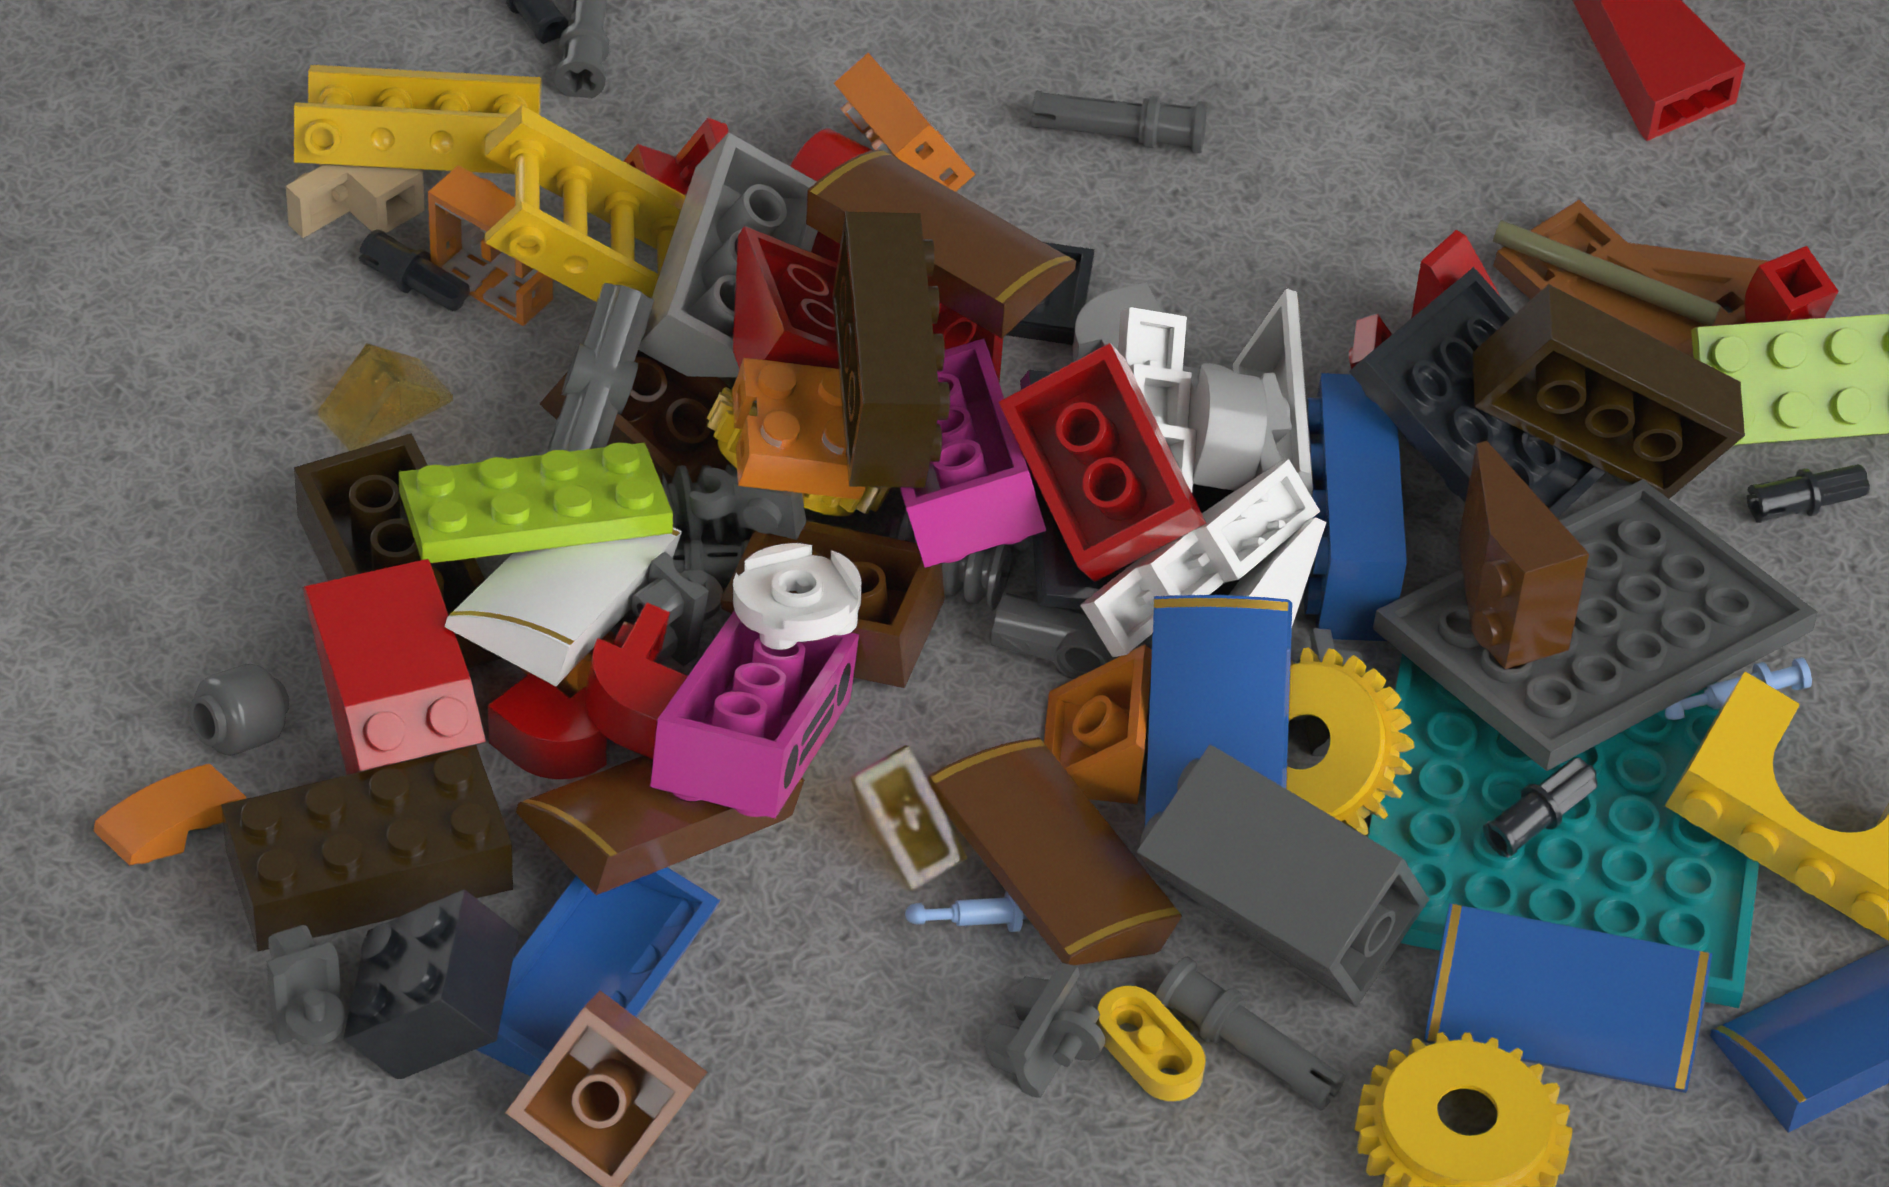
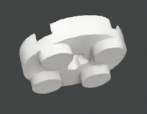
[733,543,861,650]

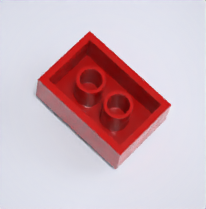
[998,343,1207,582]

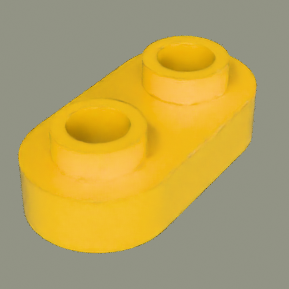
[1096,986,1206,1101]

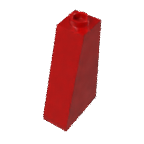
[1572,0,1746,141]

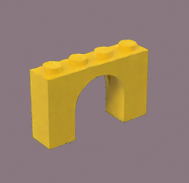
[1665,671,1889,941]

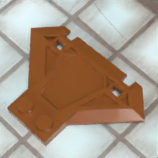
[1493,200,1768,357]

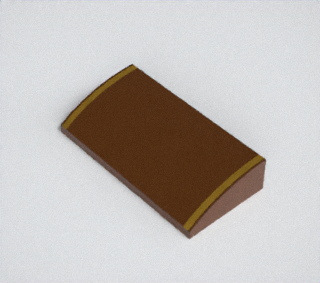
[806,149,1076,339]
[924,737,1182,965]
[516,755,805,895]

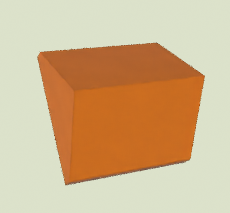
[1044,644,1152,804]

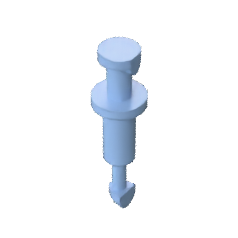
[1665,657,1812,720]
[905,891,1028,932]

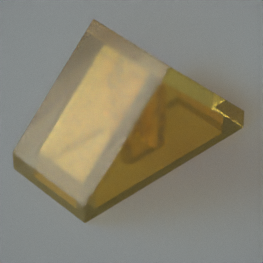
[318,343,453,451]
[850,745,968,891]

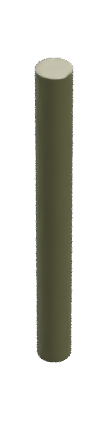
[1493,220,1721,326]

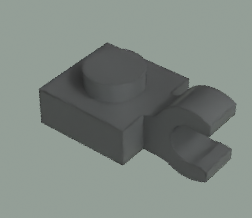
[689,468,806,540]

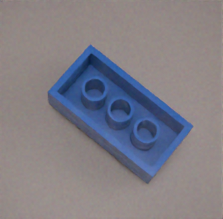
[1304,373,1407,641]

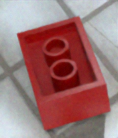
[733,226,839,369]
[302,559,486,775]

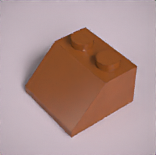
[505,990,707,1187]

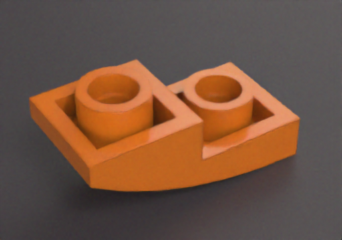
[93,763,246,866]

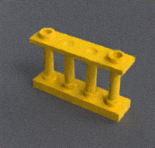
[294,65,542,174]
[485,105,686,302]

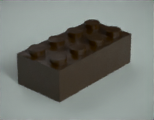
[832,211,950,488]
[1473,284,1745,499]
[294,433,502,669]
[221,745,513,952]

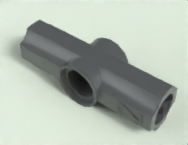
[548,283,654,452]
[991,593,1153,686]

